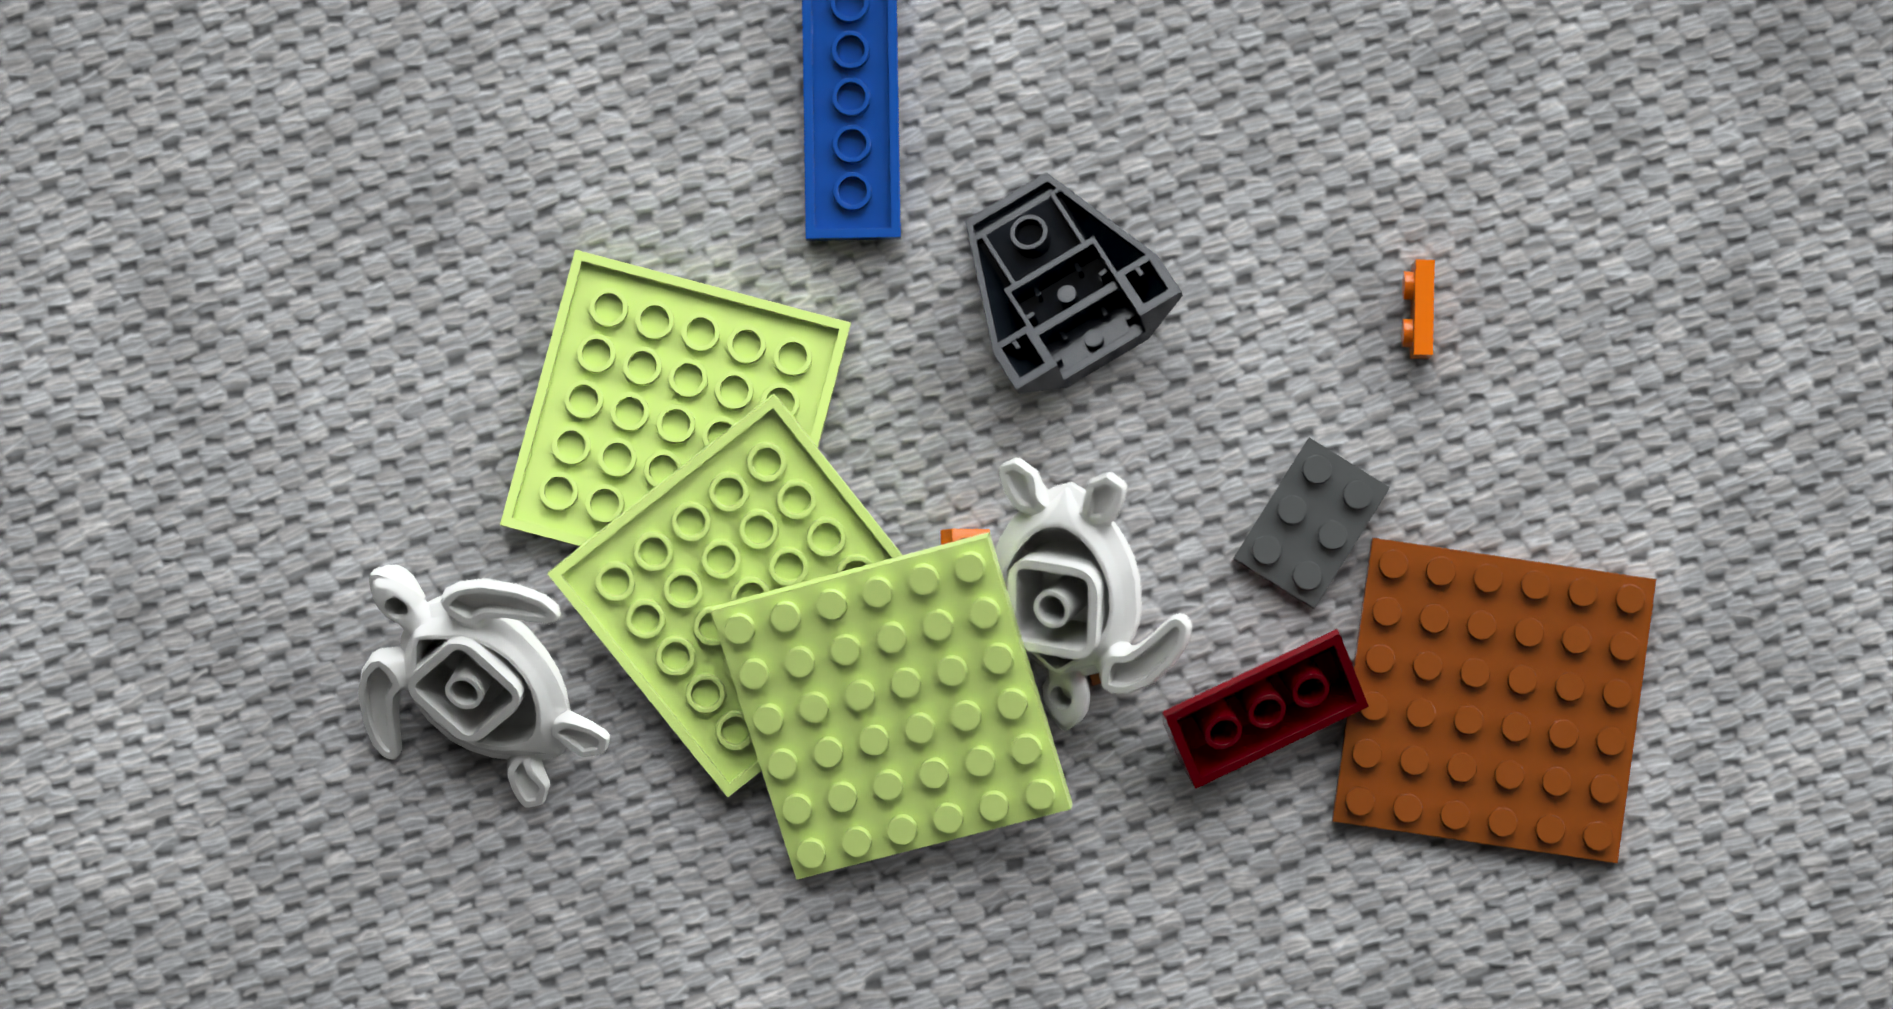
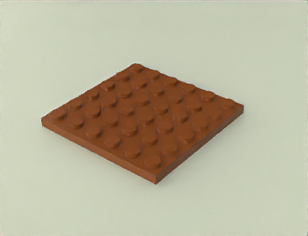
[1331,538,1657,863]

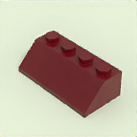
[1162,629,1369,789]

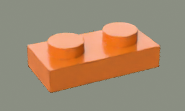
[1401,259,1435,359]

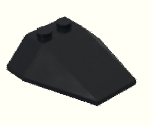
[965,172,1183,394]

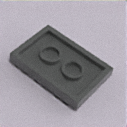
[1233,437,1390,609]

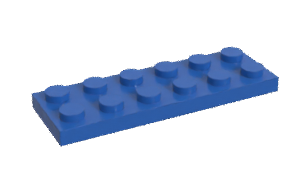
[802,0,901,241]

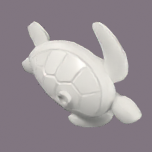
[995,458,1192,731]
[358,565,610,808]

